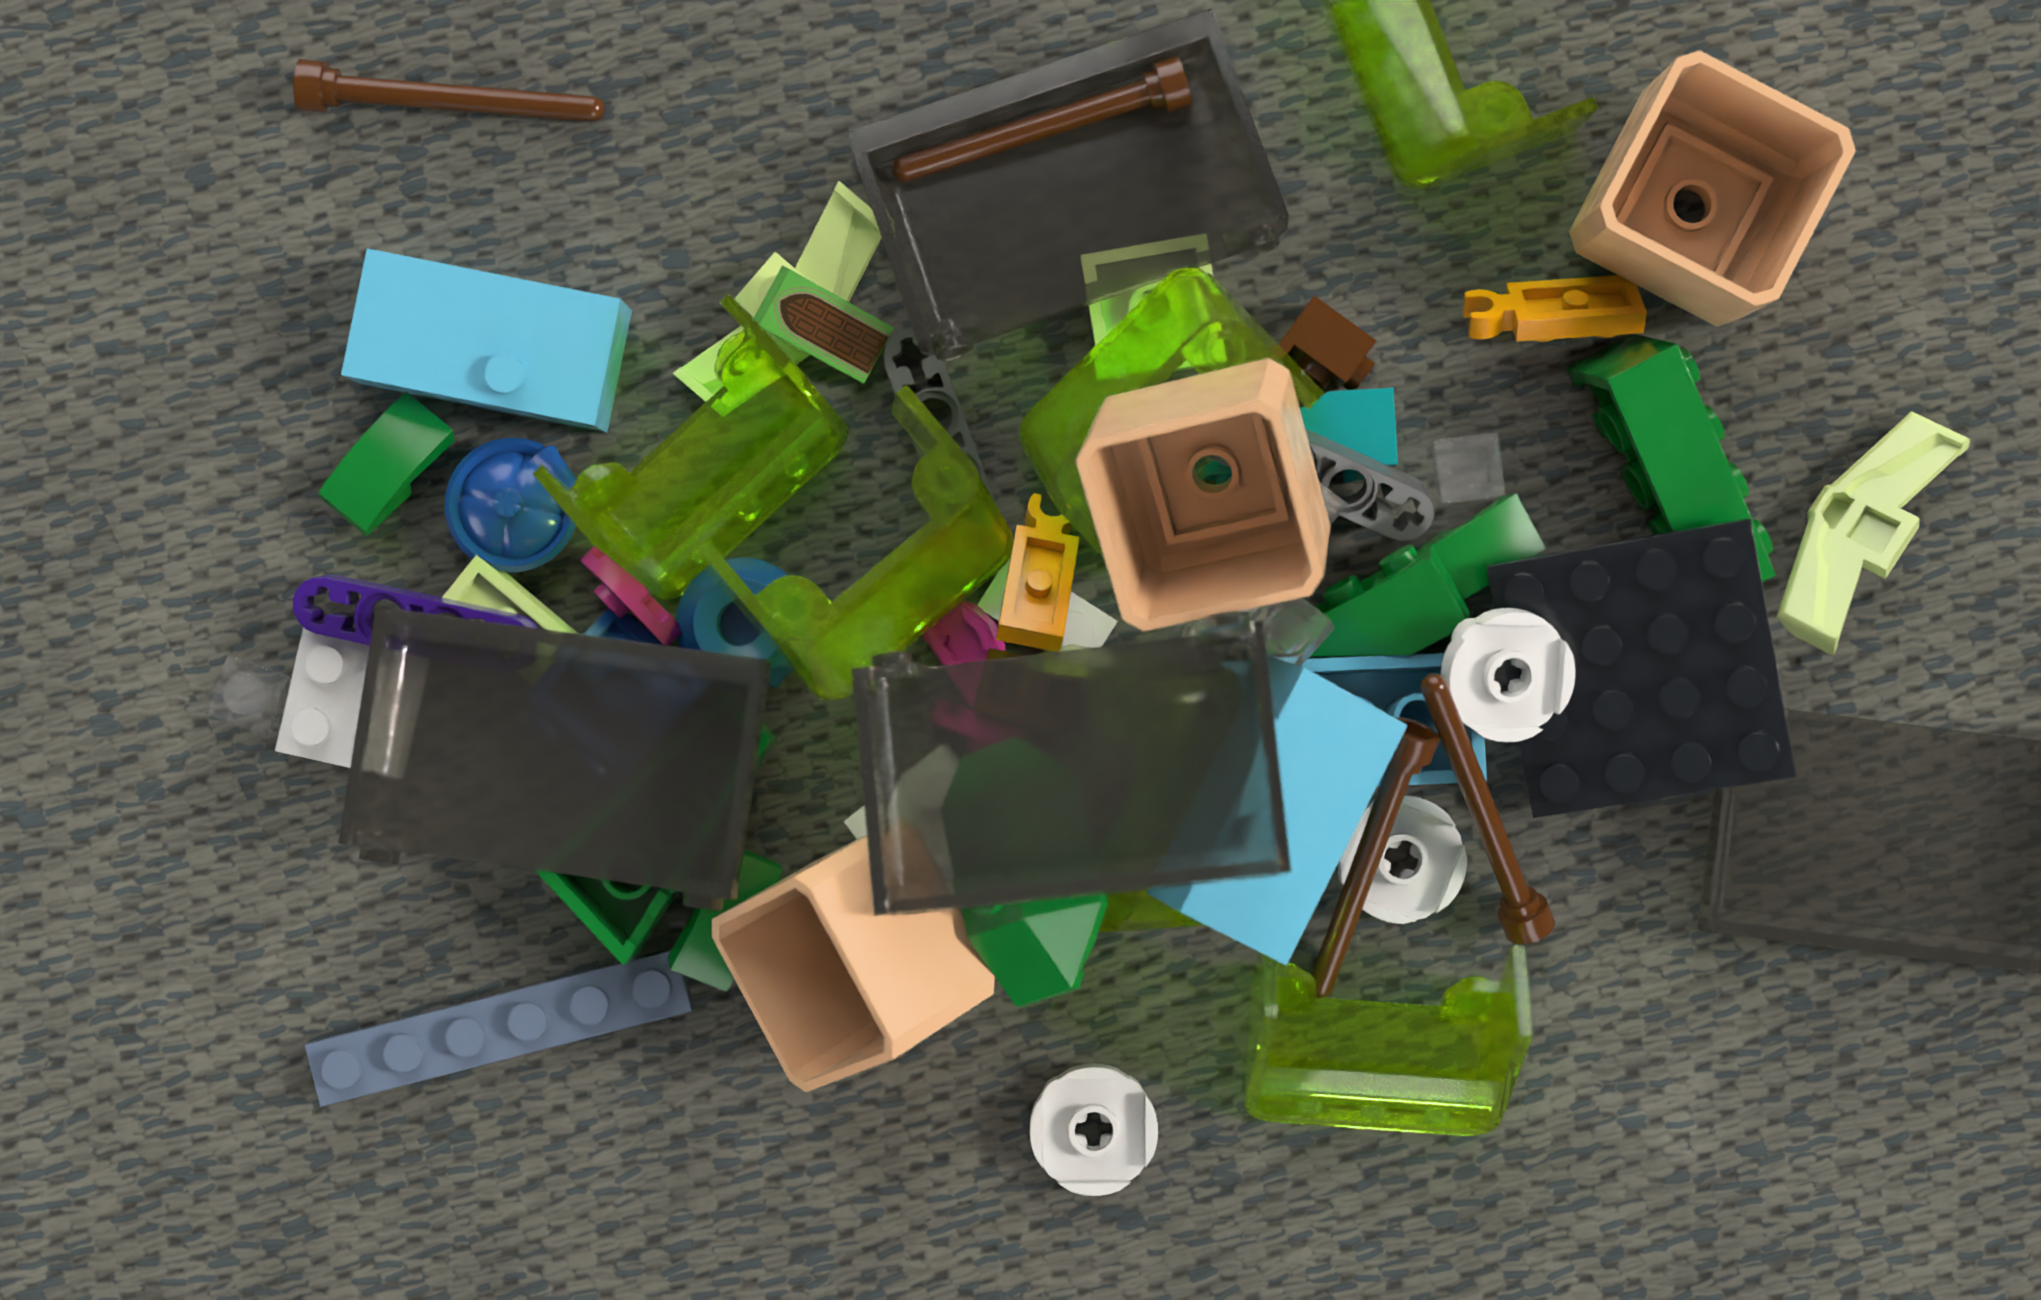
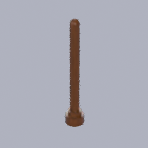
[892,55,1192,182]
[293,59,605,122]
[1421,674,1555,945]
[1308,717,1440,999]

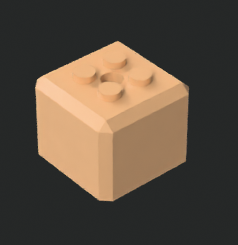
[1569,51,1856,327]
[1076,358,1330,632]
[712,819,996,1092]

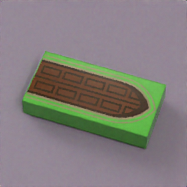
[752,265,894,384]

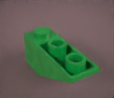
[1259,544,1469,657]

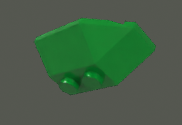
[941,736,1108,1008]

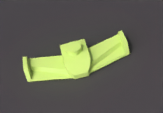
[673,181,887,416]
[1777,411,1970,655]

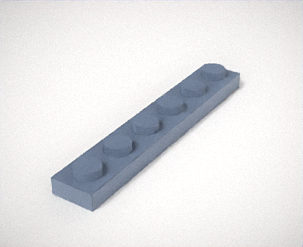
[305,949,694,1107]

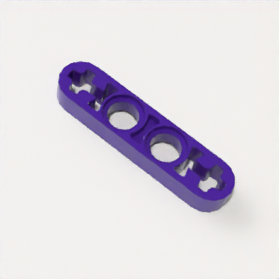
[293,575,543,674]

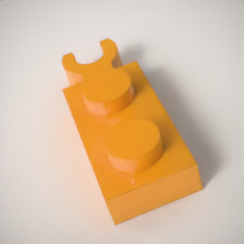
[1462,275,1647,342]
[996,493,1080,652]

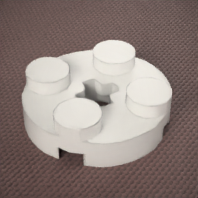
[1441,608,1575,742]
[1337,795,1467,924]
[1030,1064,1158,1196]

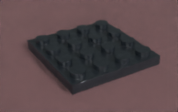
[1486,517,1797,818]

